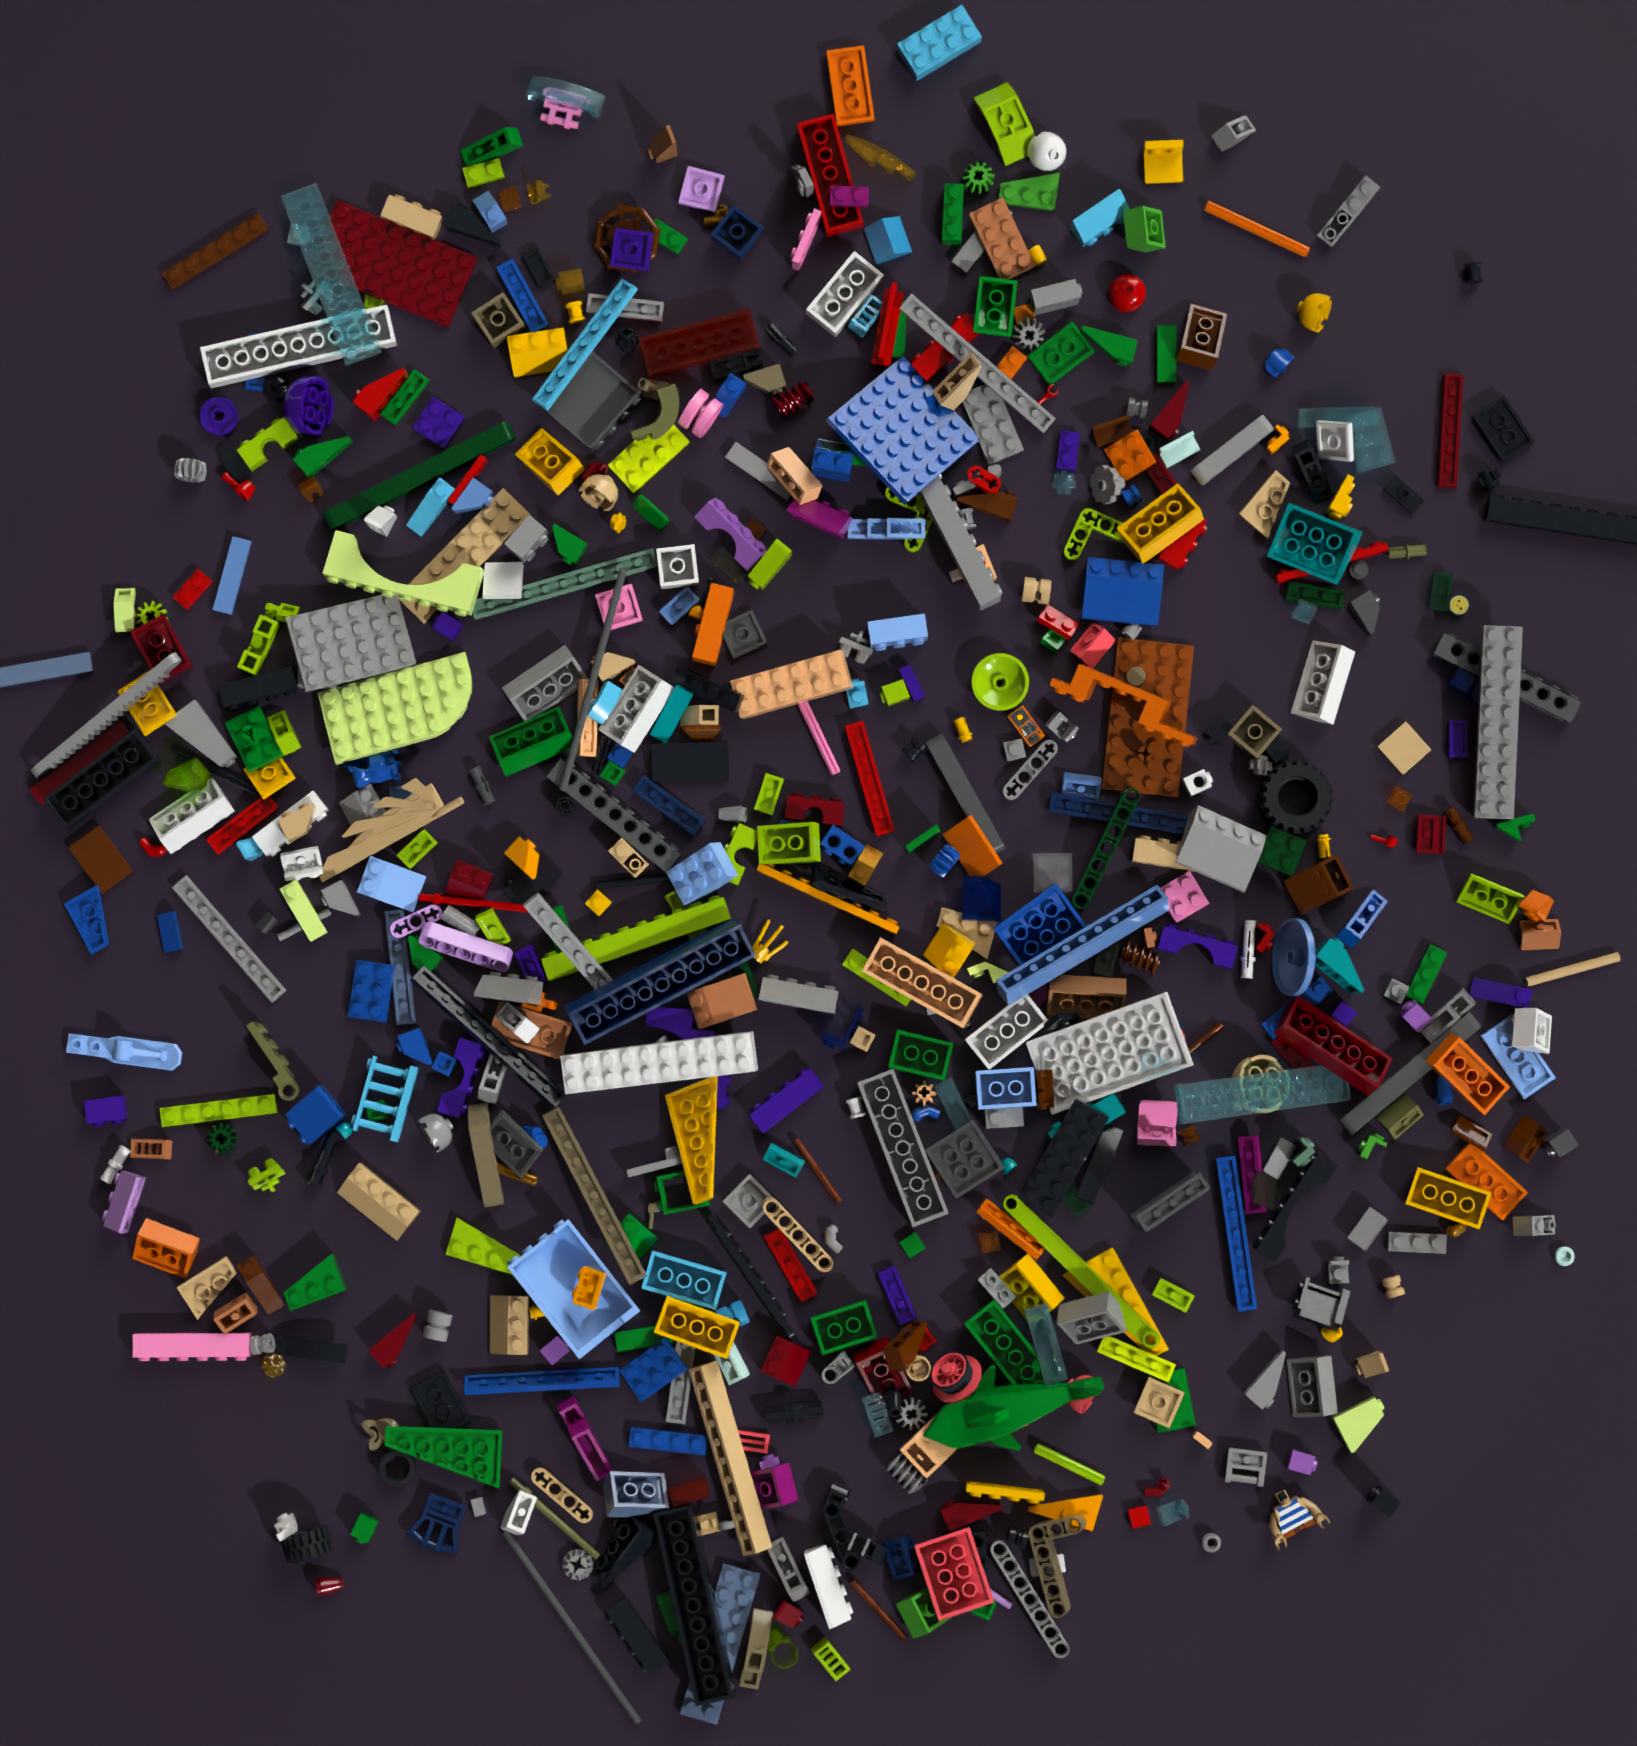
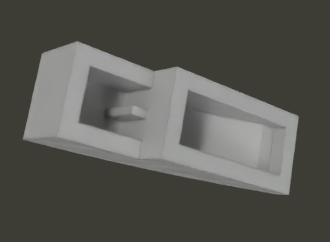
[1420,988,1476,1043]

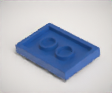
[348,960,395,1022]
[619,1337,688,1402]

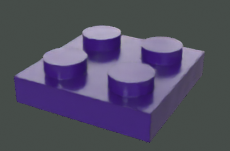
[610,228,654,272]
[412,396,465,449]

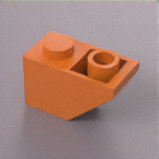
[1519,890,1554,922]

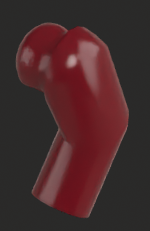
[580,462,608,481]

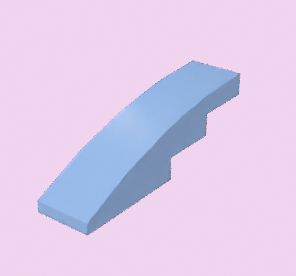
[848,518,925,539]

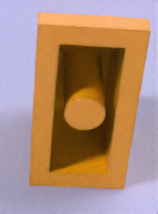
[504,836,539,880]

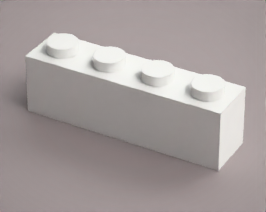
[252,791,329,857]

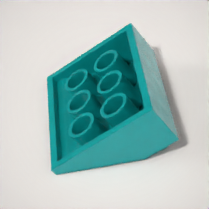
[1267,503,1363,585]
[1315,938,1364,995]

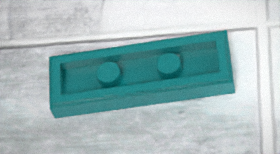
[650,685,694,743]

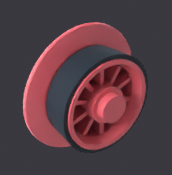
[930,1352,982,1403]

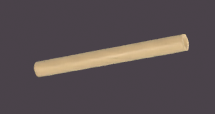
[1525,952,1621,987]

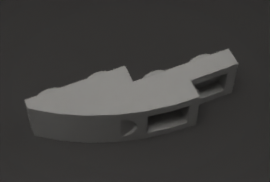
[1317,175,1381,247]

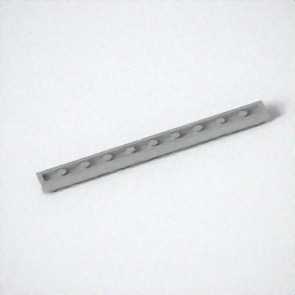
[898,293,1056,433]

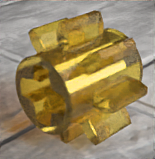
[261,1353,287,1378]

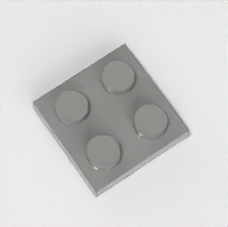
[723,1174,775,1228]

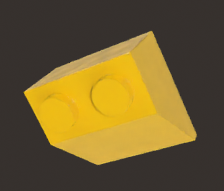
[923,922,976,978]

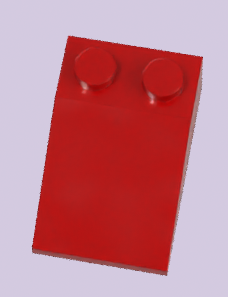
[353,368,409,422]

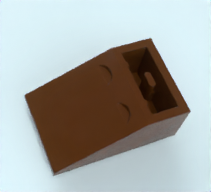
[1283,854,1354,915]

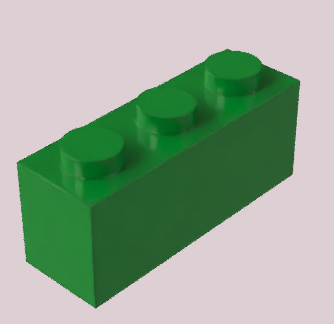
[942,183,964,245]

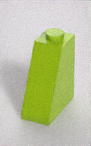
[748,539,792,591]

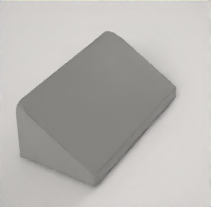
[1262,1137,1297,1180]

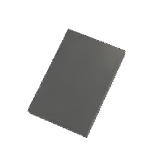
[490,1110,544,1178]

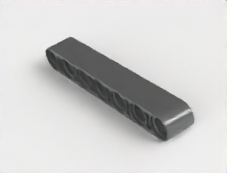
[925,733,1005,853]

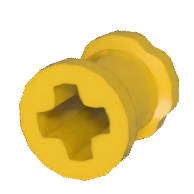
[565,301,585,324]

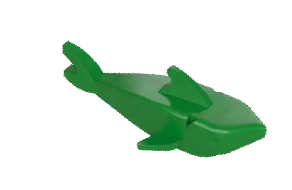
[923,1365,1104,1451]

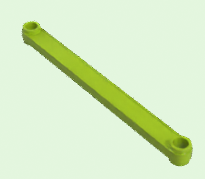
[1003,1194,1160,1348]

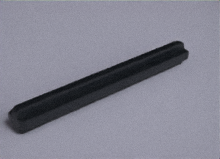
[176,750,261,798]

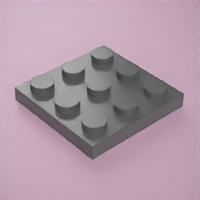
[925,1119,1005,1199]

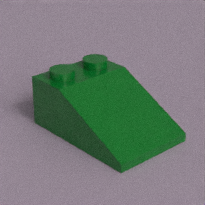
[973,276,1018,337]

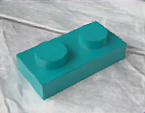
[762,1143,805,1178]

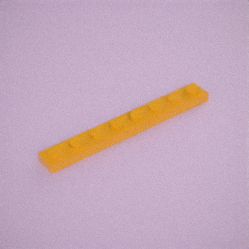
[757,864,899,934]

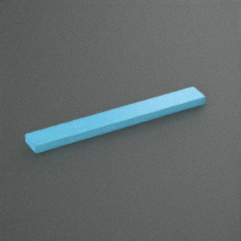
[532,279,638,411]

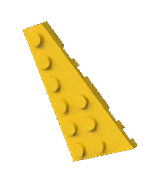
[665,1076,718,1205]
[1062,1247,1169,1356]

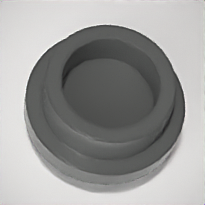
[1349,560,1369,579]

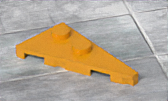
[1027,1494,1103,1531]

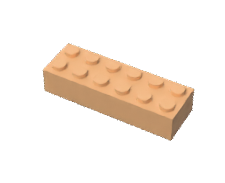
[730,650,853,719]
[862,938,983,1028]

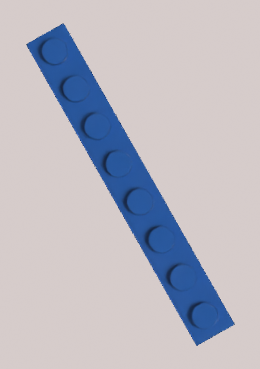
[1215,1156,1257,1312]
[464,1367,620,1395]

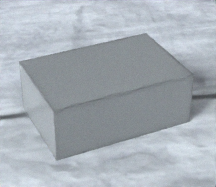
[471,1497,486,1517]

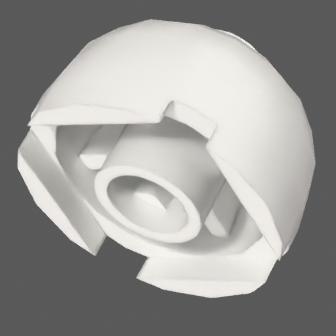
[1027,132,1066,171]

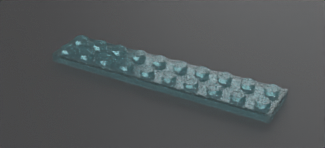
[281,183,382,366]
[1174,1065,1351,1124]

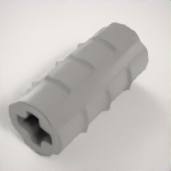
[441,905,481,936]

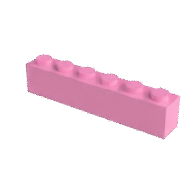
[133,1333,252,1361]

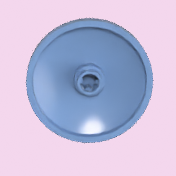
[1272,918,1316,996]

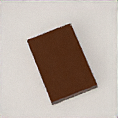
[68,825,134,894]

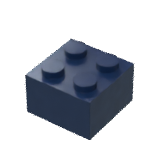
[711,205,764,262]

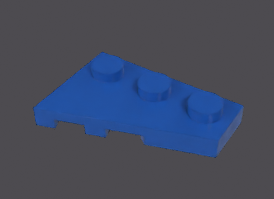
[64,885,109,954]

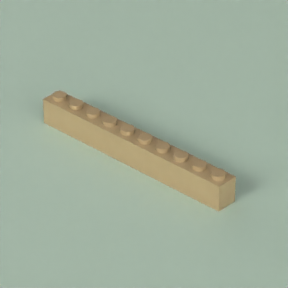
[688,1361,772,1556]

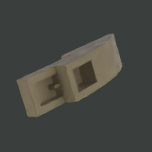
[739,1608,773,1689]

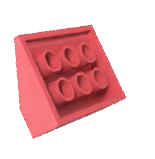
[914,1527,994,1621]

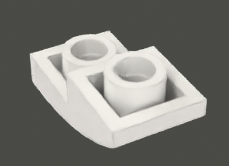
[274,1513,297,1541]

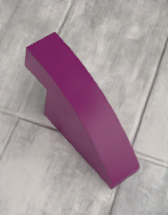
[557,1396,613,1482]

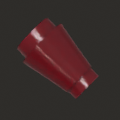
[314,1577,344,1597]

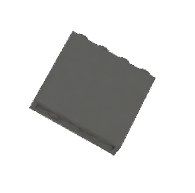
[541,350,642,452]
[1130,1172,1211,1232]

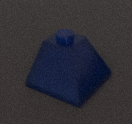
[962,876,1001,921]

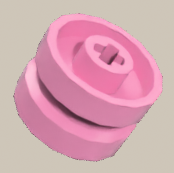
[678,389,723,439]

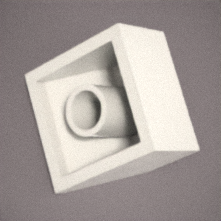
[1511,1008,1552,1054]

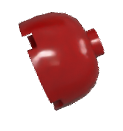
[1108,274,1146,313]

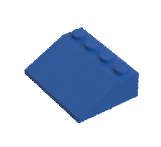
[1082,557,1164,626]
[993,883,1086,966]

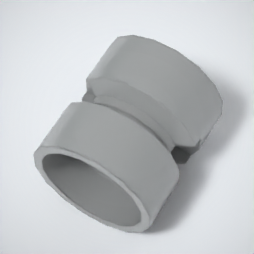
[422,1310,453,1342]

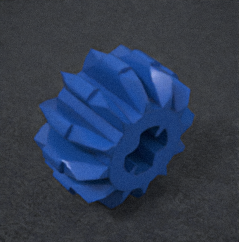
[929,844,960,877]

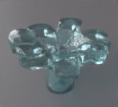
[1051,470,1077,495]

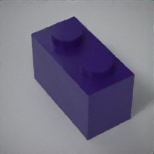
[84,1096,128,1127]

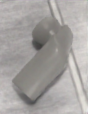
[824,1225,843,1254]

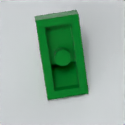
[1494,813,1536,842]

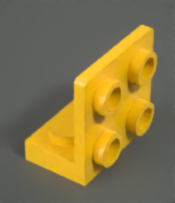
[1143,140,1184,184]

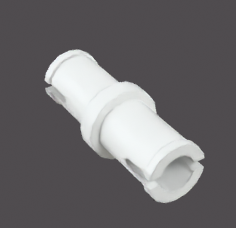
[100,1145,131,1184]

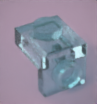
[1156,1499,1190,1526]

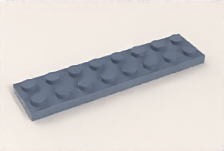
[680,1563,760,1725]

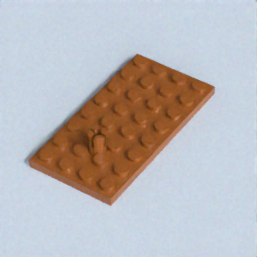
[1101,637,1194,798]

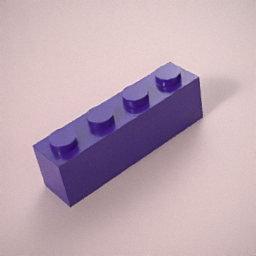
[749,1068,824,1133]

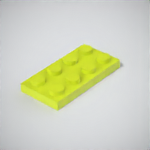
[608,424,690,494]

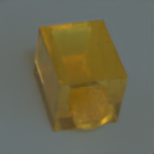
[556,268,585,295]

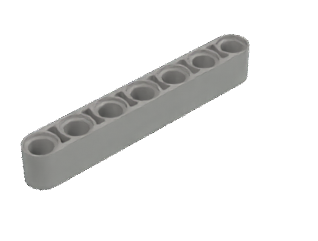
[990,1539,1069,1658]

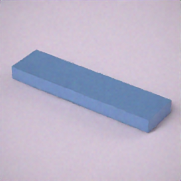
[213,536,252,615]

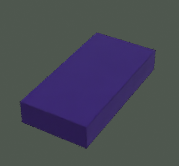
[1448,720,1468,758]

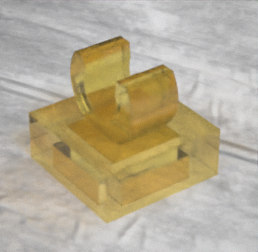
[527,180,551,204]

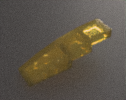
[845,135,916,182]

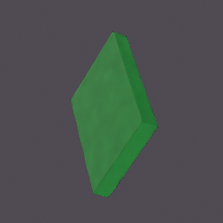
[1027,322,1095,385]
[1146,1368,1196,1433]

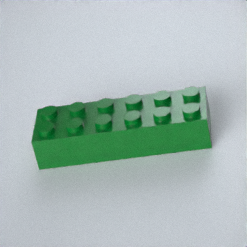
[964,1299,1061,1385]

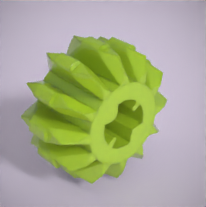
[135,601,168,626]

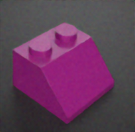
[750,1462,798,1510]

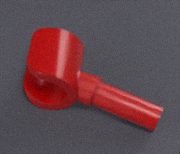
[1037,384,1059,405]
[1370,835,1398,848]

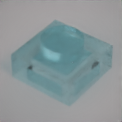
[1292,599,1317,625]

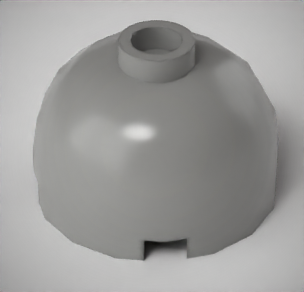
[418,1114,453,1153]

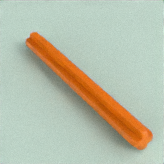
[1204,201,1310,257]

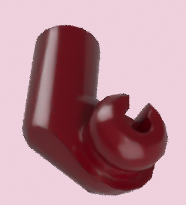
[1144,1478,1170,1497]

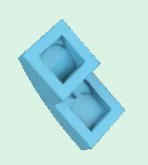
[587,681,622,725]

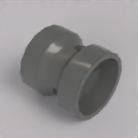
[1126,397,1148,419]

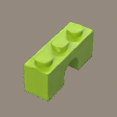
[237,418,299,471]
[237,614,280,676]
[724,823,758,886]

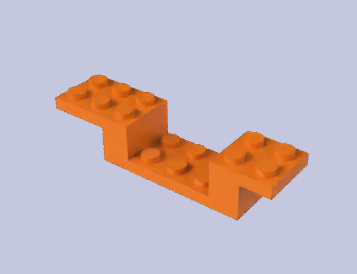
[1050,664,1198,747]

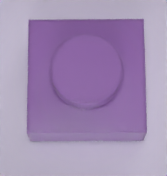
[759,1454,780,1470]

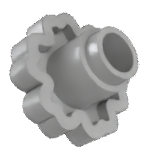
[1090,465,1125,504]

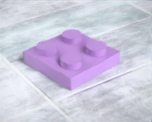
[678,166,725,213]

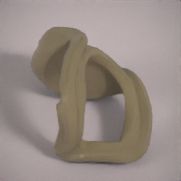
[362,1418,399,1451]

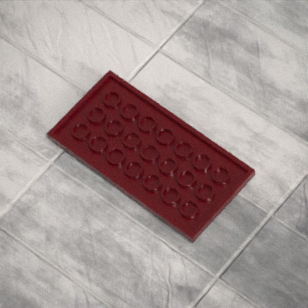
[308,200,478,328]

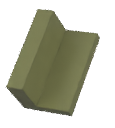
[1375,1093,1424,1140]

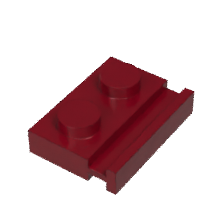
[1415,814,1446,855]

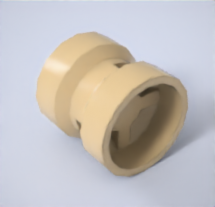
[1381,1275,1405,1299]

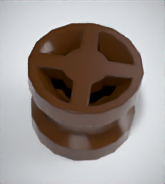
[1178,1125,1201,1146]

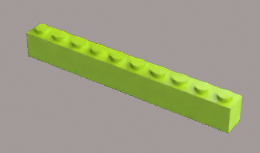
[541,895,731,981]

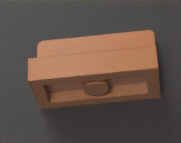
[1519,919,1561,950]

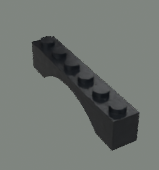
[1254,1152,1338,1262]

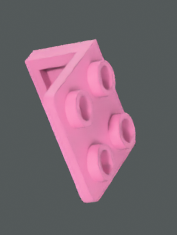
[1137,1100,1178,1147]

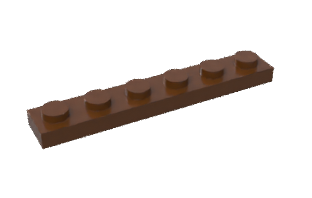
[162,213,269,290]

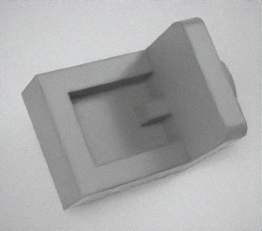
[1045,710,1079,742]

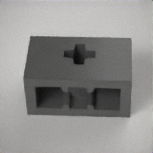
[1543,1129,1579,1158]

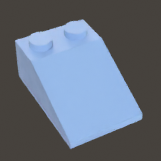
[357,856,426,913]

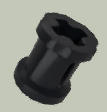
[1464,262,1483,284]

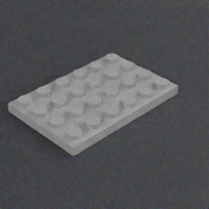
[285,595,417,693]

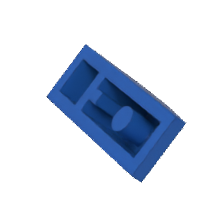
[1336,890,1388,948]

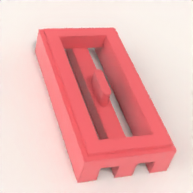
[738,1430,770,1454]

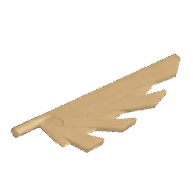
[319,778,464,882]

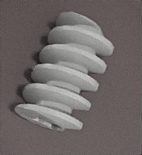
[886,1452,928,1494]

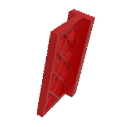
[871,282,904,367]

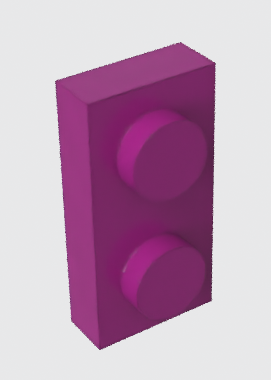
[830,186,869,207]

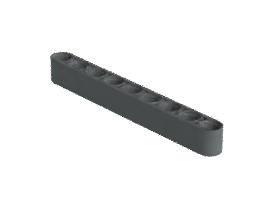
[1339,1011,1482,1135]

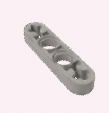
[1002,740,1058,800]

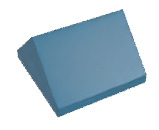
[864,216,912,265]

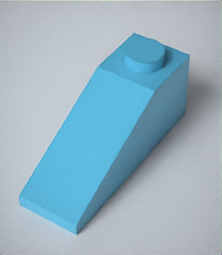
[406,477,455,537]

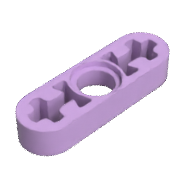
[389,905,442,938]

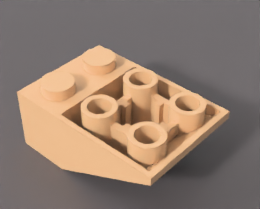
[899,1413,957,1479]

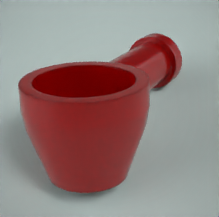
[221,472,256,502]

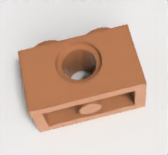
[214,1291,257,1335]

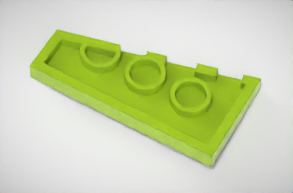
[445,1217,521,1275]

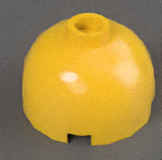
[1297,293,1332,333]

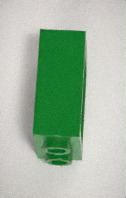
[654,1171,710,1215]

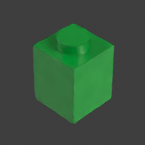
[350,1512,380,1544]

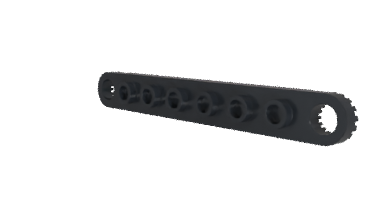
[704,1210,797,1342]

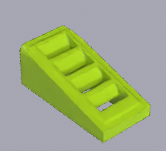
[811,1637,851,1681]

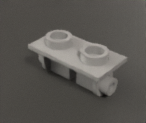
[978,1268,1016,1309]

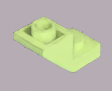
[114,588,137,632]
[967,962,1009,984]

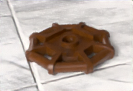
[592,203,661,274]

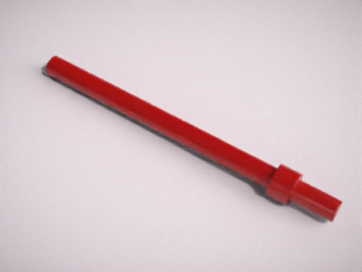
[418,893,529,913]

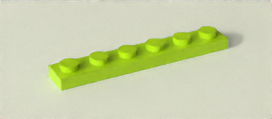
[160,1094,278,1127]

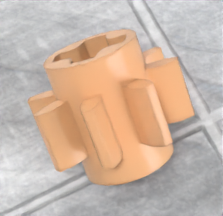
[912,1081,936,1106]

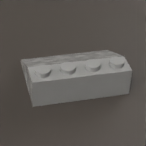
[1175,805,1267,893]

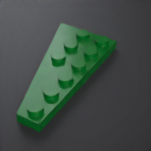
[385,1426,502,1488]

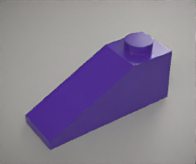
[1469,977,1533,1008]

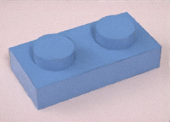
[659,586,700,626]

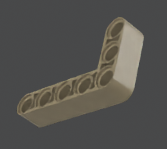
[468,1102,504,1207]
[1028,1514,1086,1618]

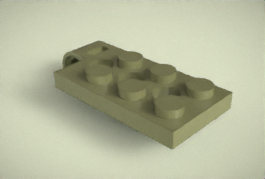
[246,1021,300,1101]

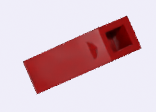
[1157,519,1208,571]

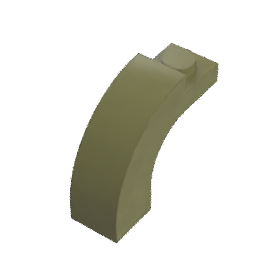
[629,383,679,441]

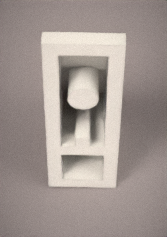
[364,505,397,537]

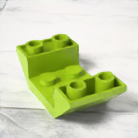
[973,82,1035,166]

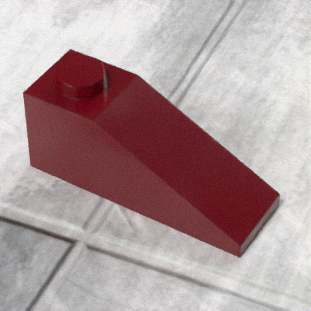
[1149,380,1189,442]
[368,1313,417,1368]
[940,1500,1003,1532]

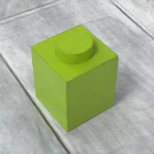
[879,679,910,706]

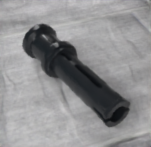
[305,1130,341,1189]

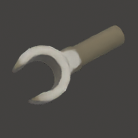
[648,1202,660,1229]

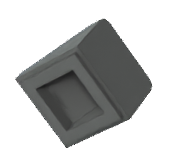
[256,911,278,934]

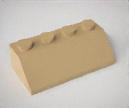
[337,1163,421,1241]

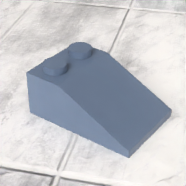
[602,1471,669,1517]

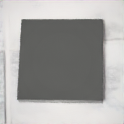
[722,609,768,660]

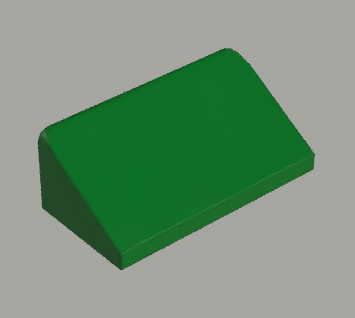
[633,494,669,531]

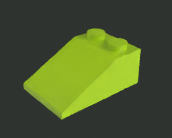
[757,822,821,865]

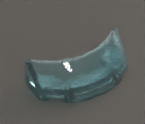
[526,76,606,118]
[1024,1302,1068,1385]

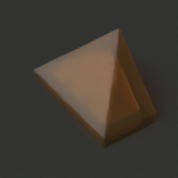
[683,725,722,742]

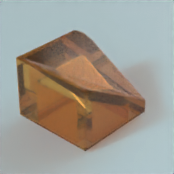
[499,186,522,212]

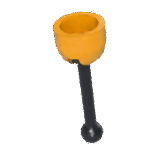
[688,577,715,622]

